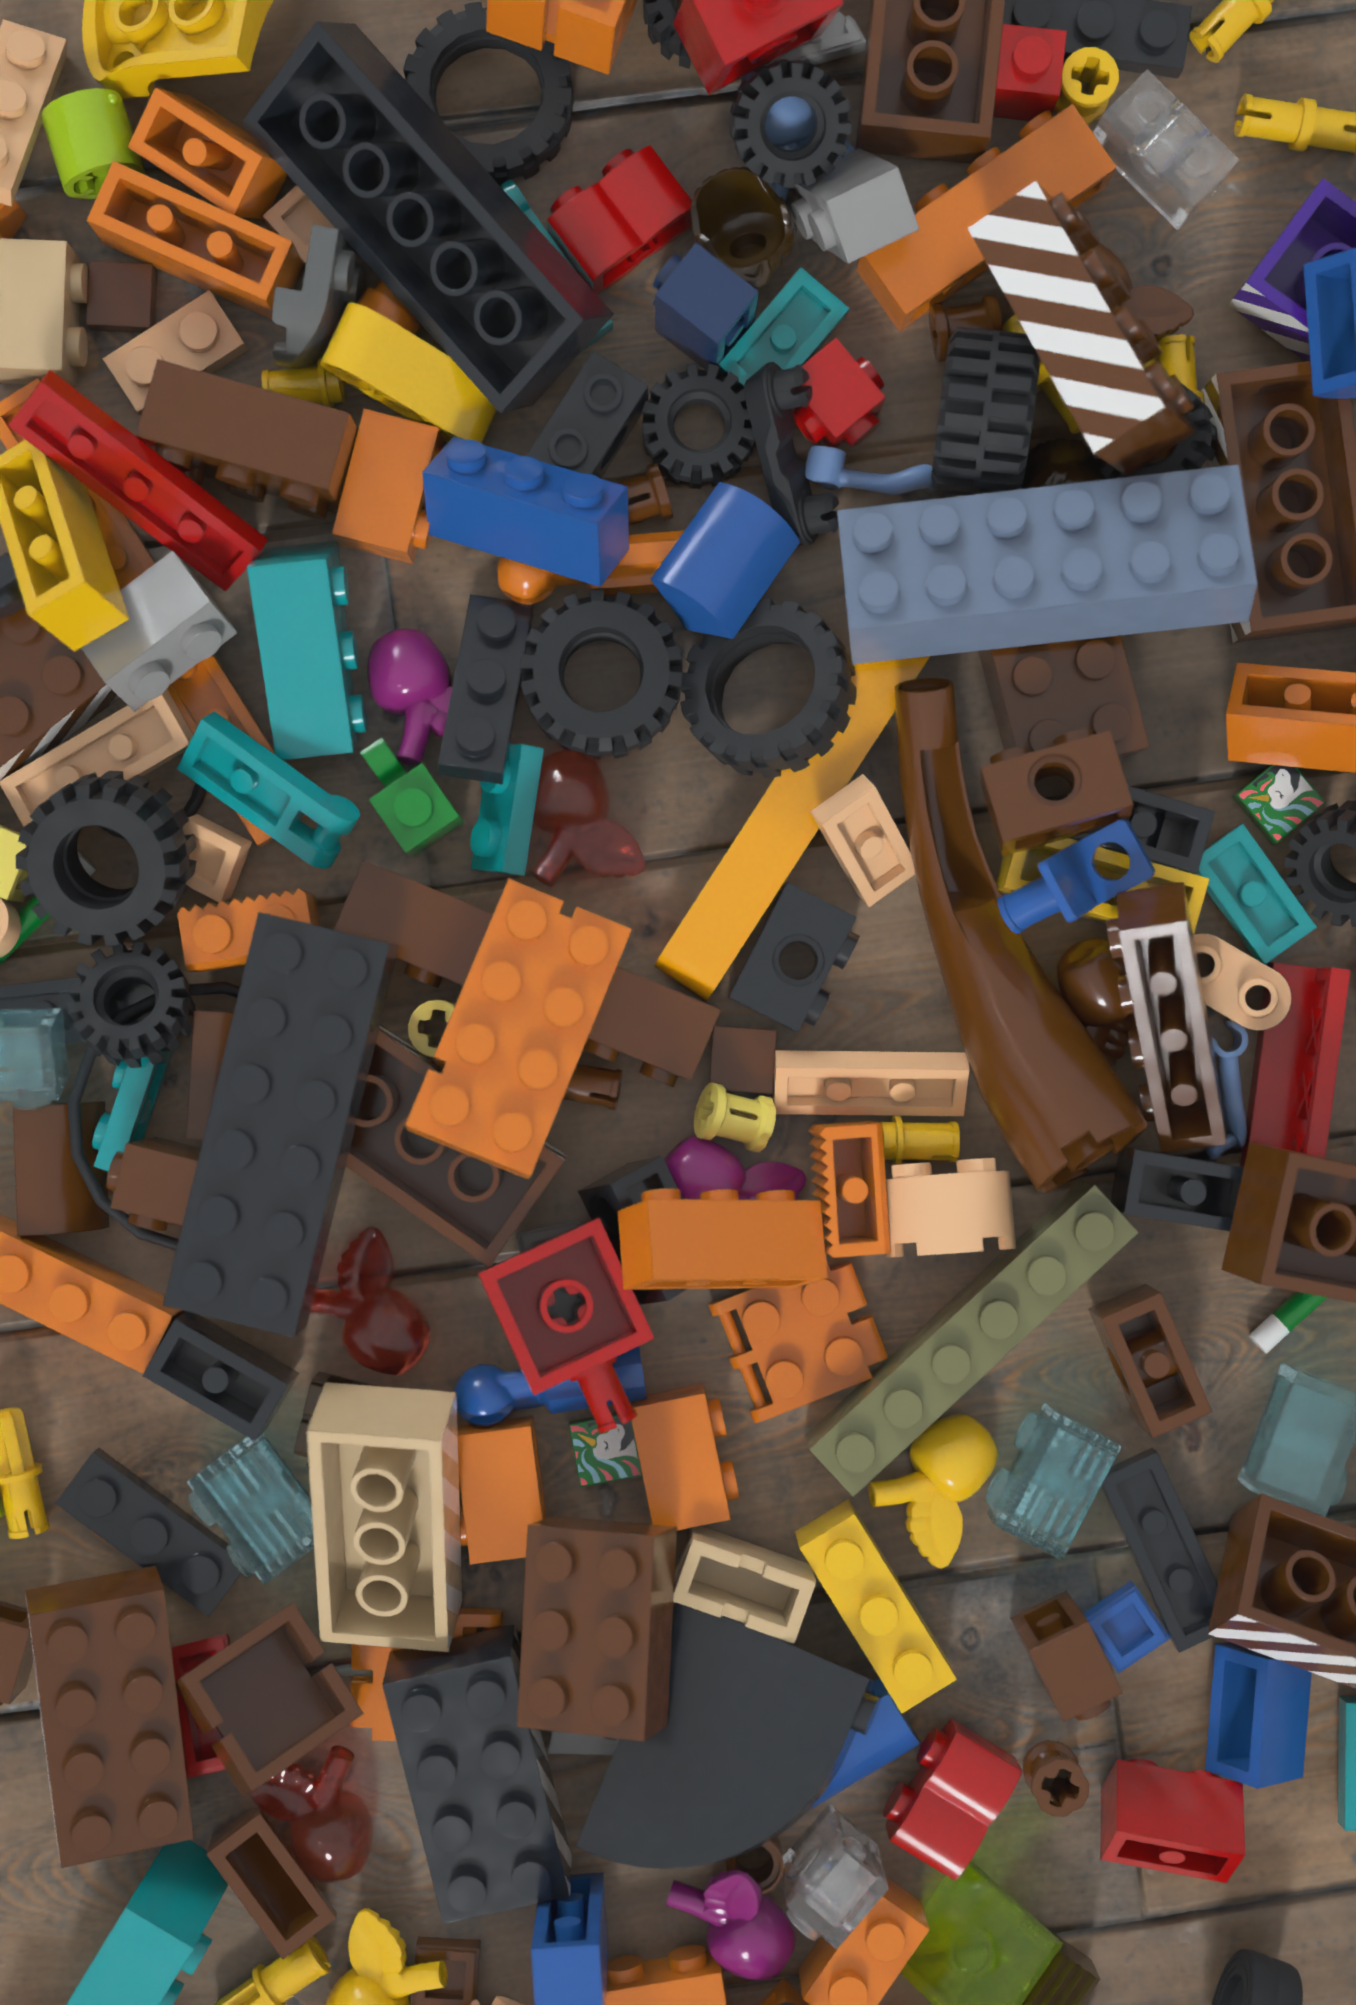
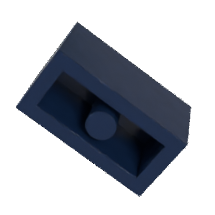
[653,243,759,370]

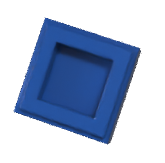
[1083,1581,1171,1674]

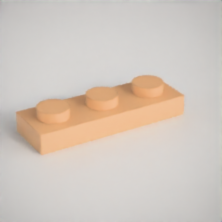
[0,19,67,207]
[0,689,193,827]
[773,1050,970,1116]

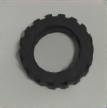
[403,2,574,185]
[680,599,857,778]

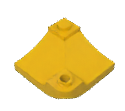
[82,0,274,99]

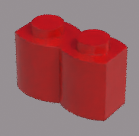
[547,145,692,294]
[883,1718,1022,1881]

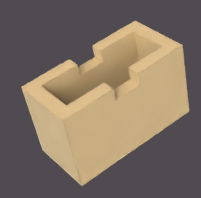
[0,238,89,387]
[673,1526,816,1644]

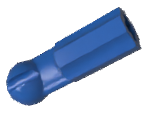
[454,1346,647,1427]

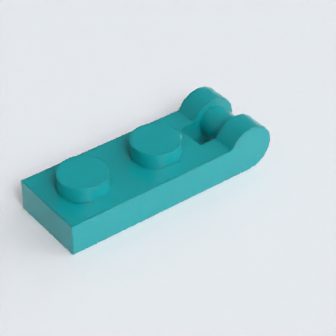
[177,711,360,869]

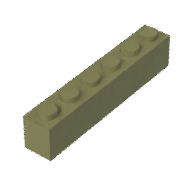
[805,1179,1139,1497]

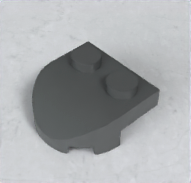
[272,224,364,369]

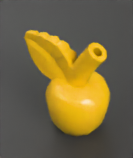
[868,1413,999,1569]
[325,1908,448,2005]

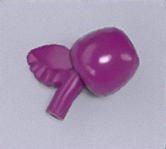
[367,628,453,766]
[664,1135,806,1200]
[666,1870,796,1980]

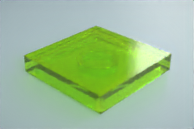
[900,1861,1064,2005]

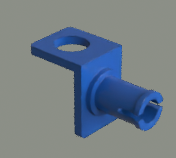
[998,818,1155,934]

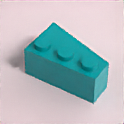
[247,541,367,760]
[66,1840,228,2005]

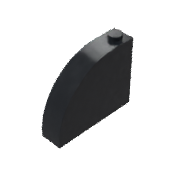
[576,1602,880,1869]

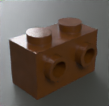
[107,1137,201,1231]

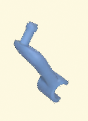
[805,446,936,495]
[1205,1021,1248,1161]

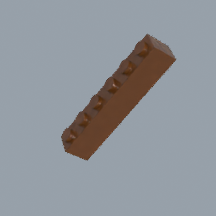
[334,859,721,1087]

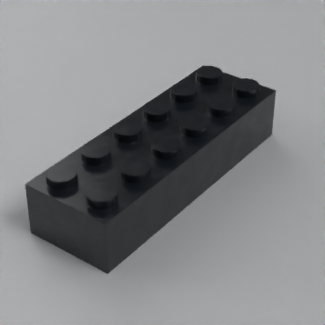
[241,21,614,413]
[163,912,399,1337]

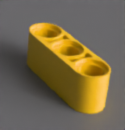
[320,302,497,444]

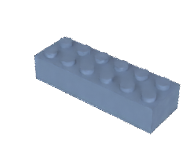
[837,464,1257,665]

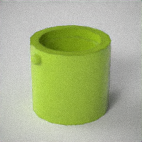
[41,88,145,199]

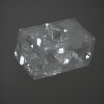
[1093,69,1239,230]
[782,1803,889,1949]

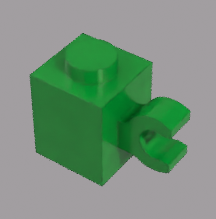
[360,737,465,858]

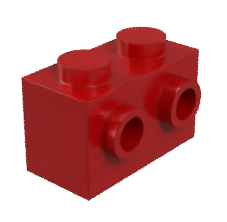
[1100,1758,1246,1883]

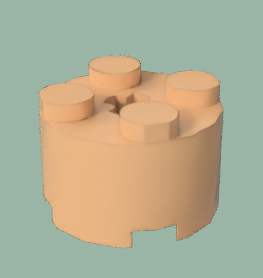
[886,1158,1016,1257]

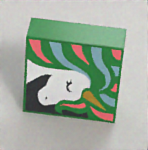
[1232,765,1326,845]
[568,1412,643,1487]

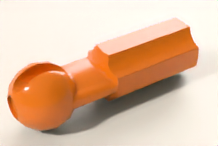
[497,530,684,605]

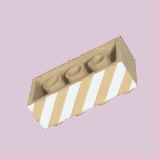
[307,1382,462,1652]

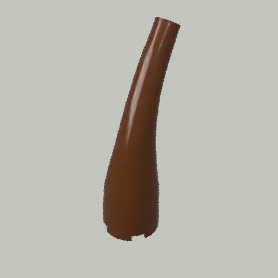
[894,678,1149,1193]

